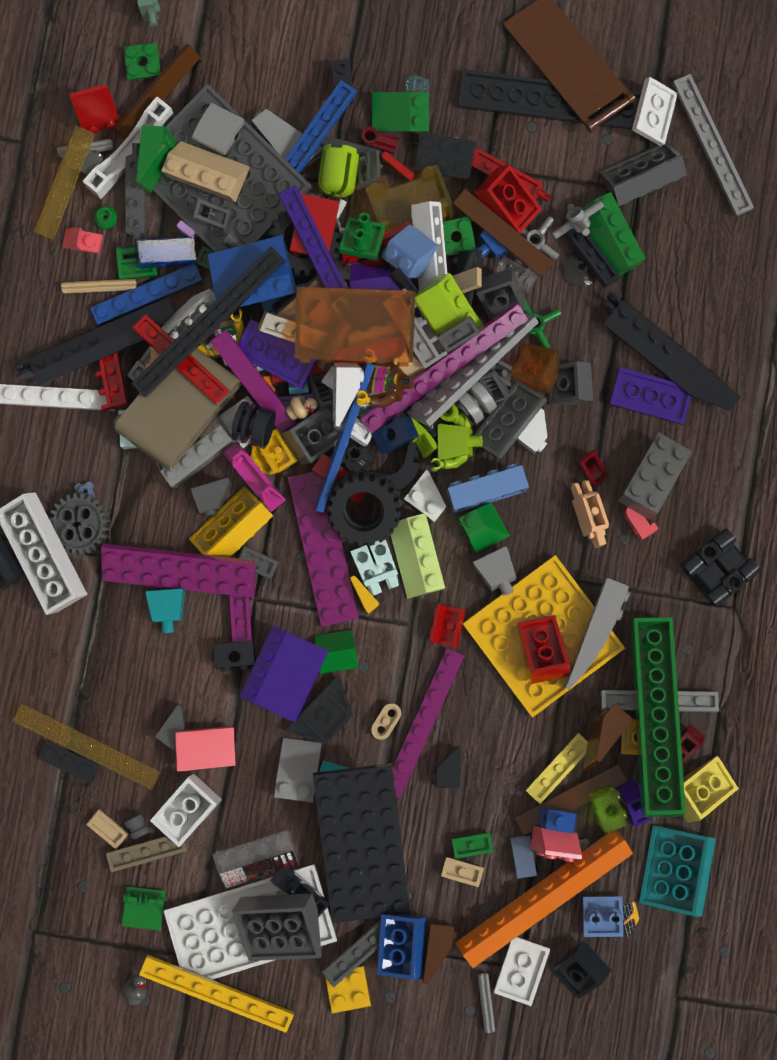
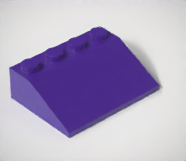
[239,625,328,722]

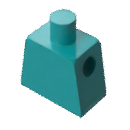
[146,589,185,633]

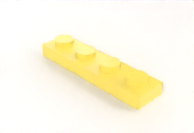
[525,733,588,804]

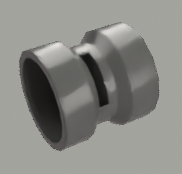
[124,814,150,840]

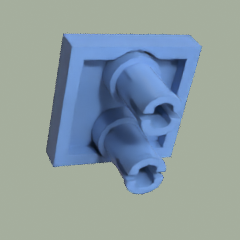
[582,896,623,937]

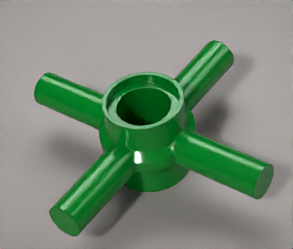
[523,298,562,351]

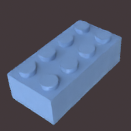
[446,464,529,514]

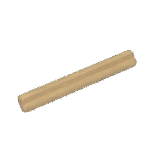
[61,279,137,293]

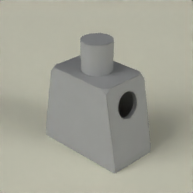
[473,546,516,596]

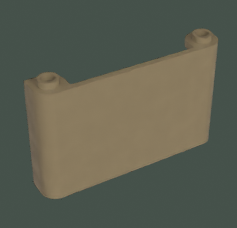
[114,348,242,472]

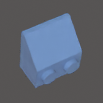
[381,225,439,278]

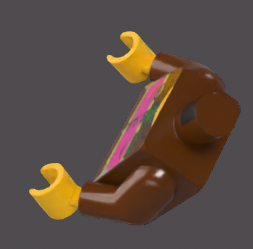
[356,349,414,408]

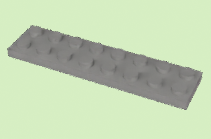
[407,313,539,427]

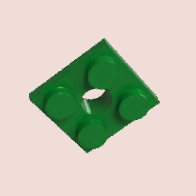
[124,43,161,80]
[443,216,476,256]

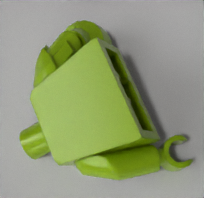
[430,404,483,472]

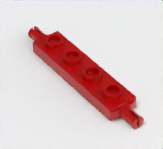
[472,148,552,203]

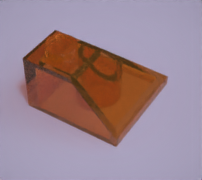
[510,344,559,393]

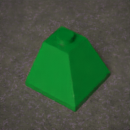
[458,502,510,554]

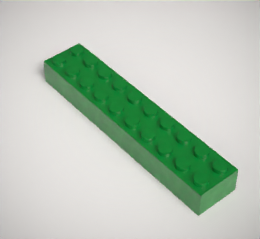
[630,617,686,817]

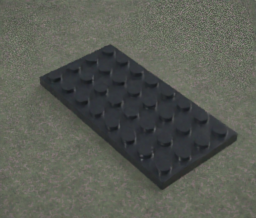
[313,763,410,923]

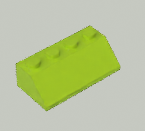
[412,273,483,351]

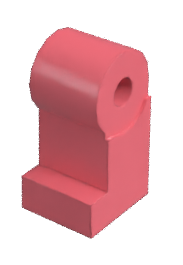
[624,507,658,541]

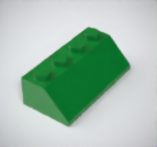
[582,192,646,275]

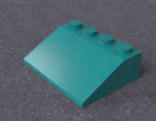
[639,825,716,917]

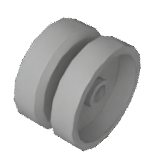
[455,381,497,425]

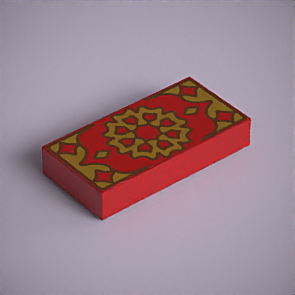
[381,151,414,186]

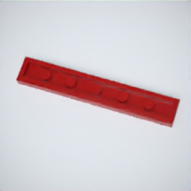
[132,314,230,405]

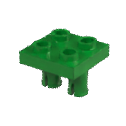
[339,212,386,261]

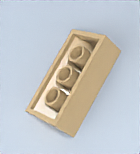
[161,141,250,203]

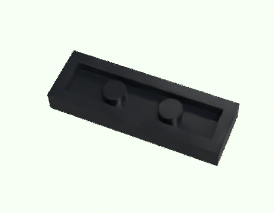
[38,741,100,783]

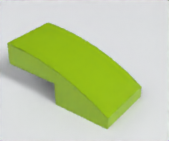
[411,418,438,458]

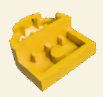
[250,429,298,475]

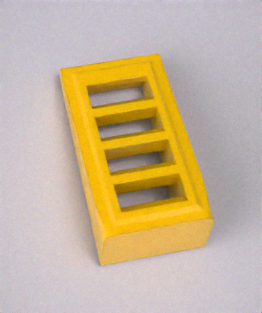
[351,576,379,615]

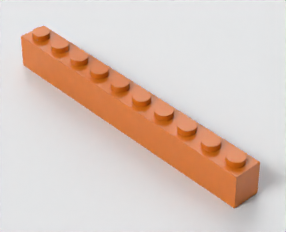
[455,828,633,968]

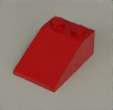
[69,84,120,135]
[474,165,542,234]
[517,615,570,684]

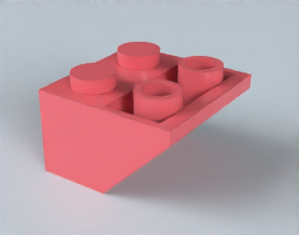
[530,826,582,862]

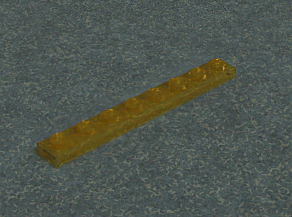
[13,703,161,790]

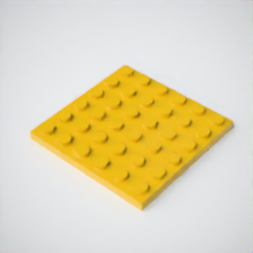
[463,555,625,718]

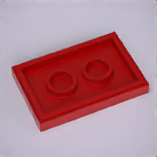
[290,194,340,256]

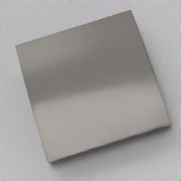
[192,103,244,155]

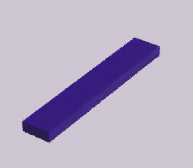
[278,185,348,300]

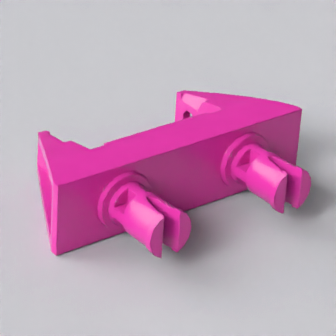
[222,441,286,512]

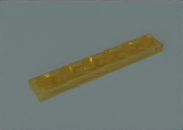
[34,126,95,240]

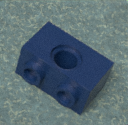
[372,415,420,455]

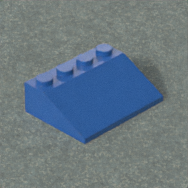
[208,235,297,307]

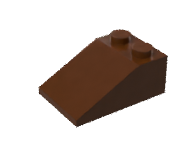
[583,704,632,771]

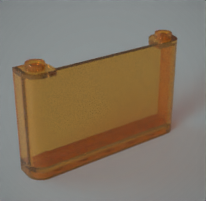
[295,287,415,367]

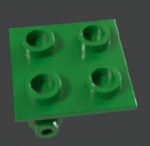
[122,886,166,931]

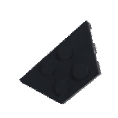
[286,676,353,744]

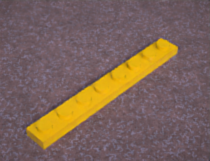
[139,955,294,1033]

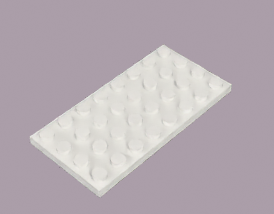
[164,864,337,980]

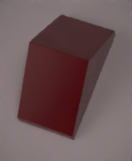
[576,449,609,487]

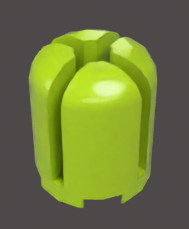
[317,144,360,198]

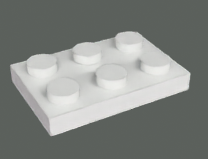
[632,77,678,146]
[493,937,550,1006]

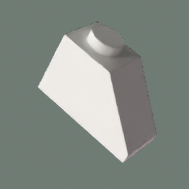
[516,408,547,454]

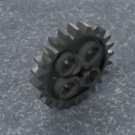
[49,493,111,555]

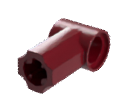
[361,126,399,154]

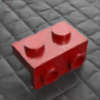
[429,604,466,648]

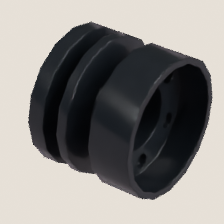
[231,401,276,449]

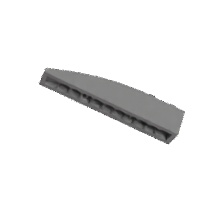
[564,578,630,689]

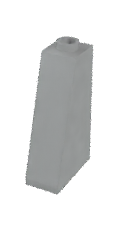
[252,109,322,172]

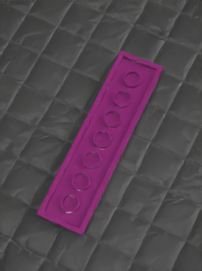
[288,472,359,627]
[101,544,256,598]

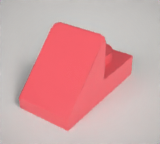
[62,227,103,254]

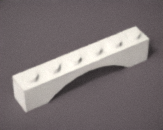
[83,97,174,200]

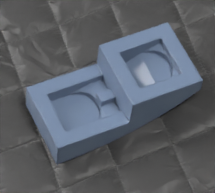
[510,835,537,879]

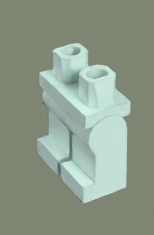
[350,539,399,596]

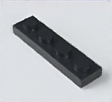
[563,228,620,288]

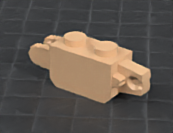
[571,480,609,548]

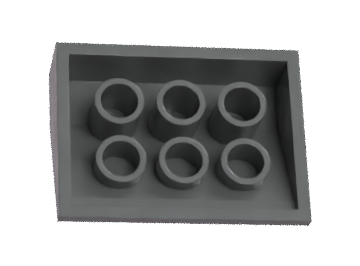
[232,893,322,961]

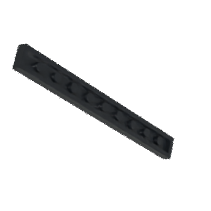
[132,246,286,398]

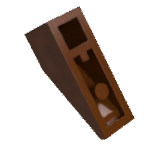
[423,921,457,985]

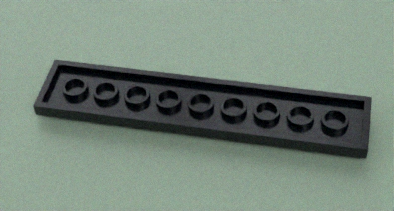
[458,69,642,130]

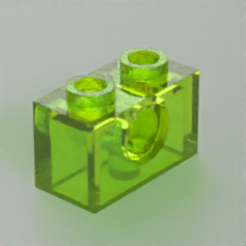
[589,785,627,834]

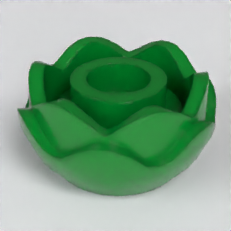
[94,206,117,230]

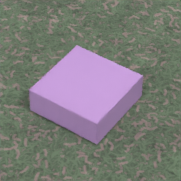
[177,221,198,242]

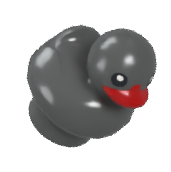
[123,974,147,1005]

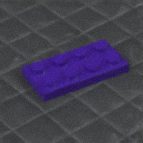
[238,319,320,389]
[609,367,691,425]

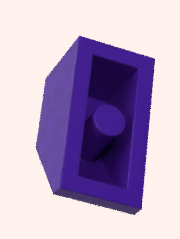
[616,780,653,827]

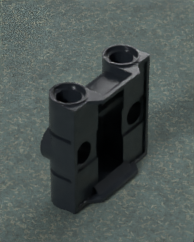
[680,528,761,608]

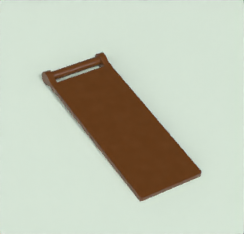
[503,0,636,133]

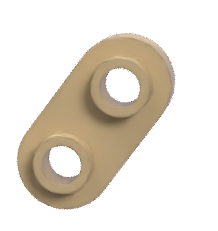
[371,703,401,740]

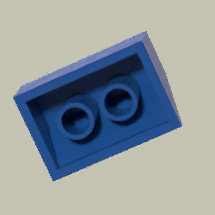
[377,914,427,980]

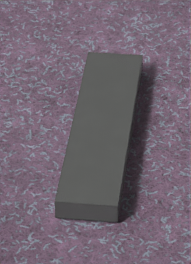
[321,919,381,987]

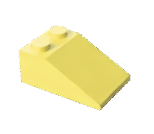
[683,756,739,823]

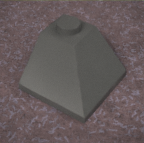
[191,478,233,517]

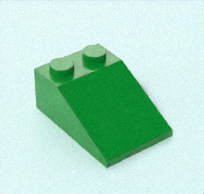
[372,92,429,131]
[136,125,177,193]

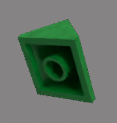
[314,630,358,674]

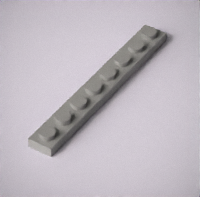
[672,74,754,217]

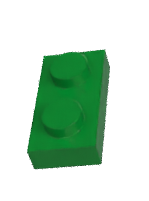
[452,832,494,859]

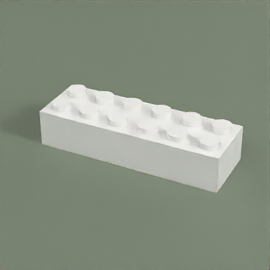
[0,492,87,615]

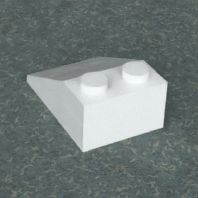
[333,362,364,426]
[150,774,222,847]

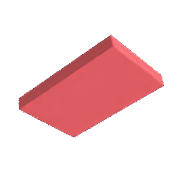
[174,726,235,771]

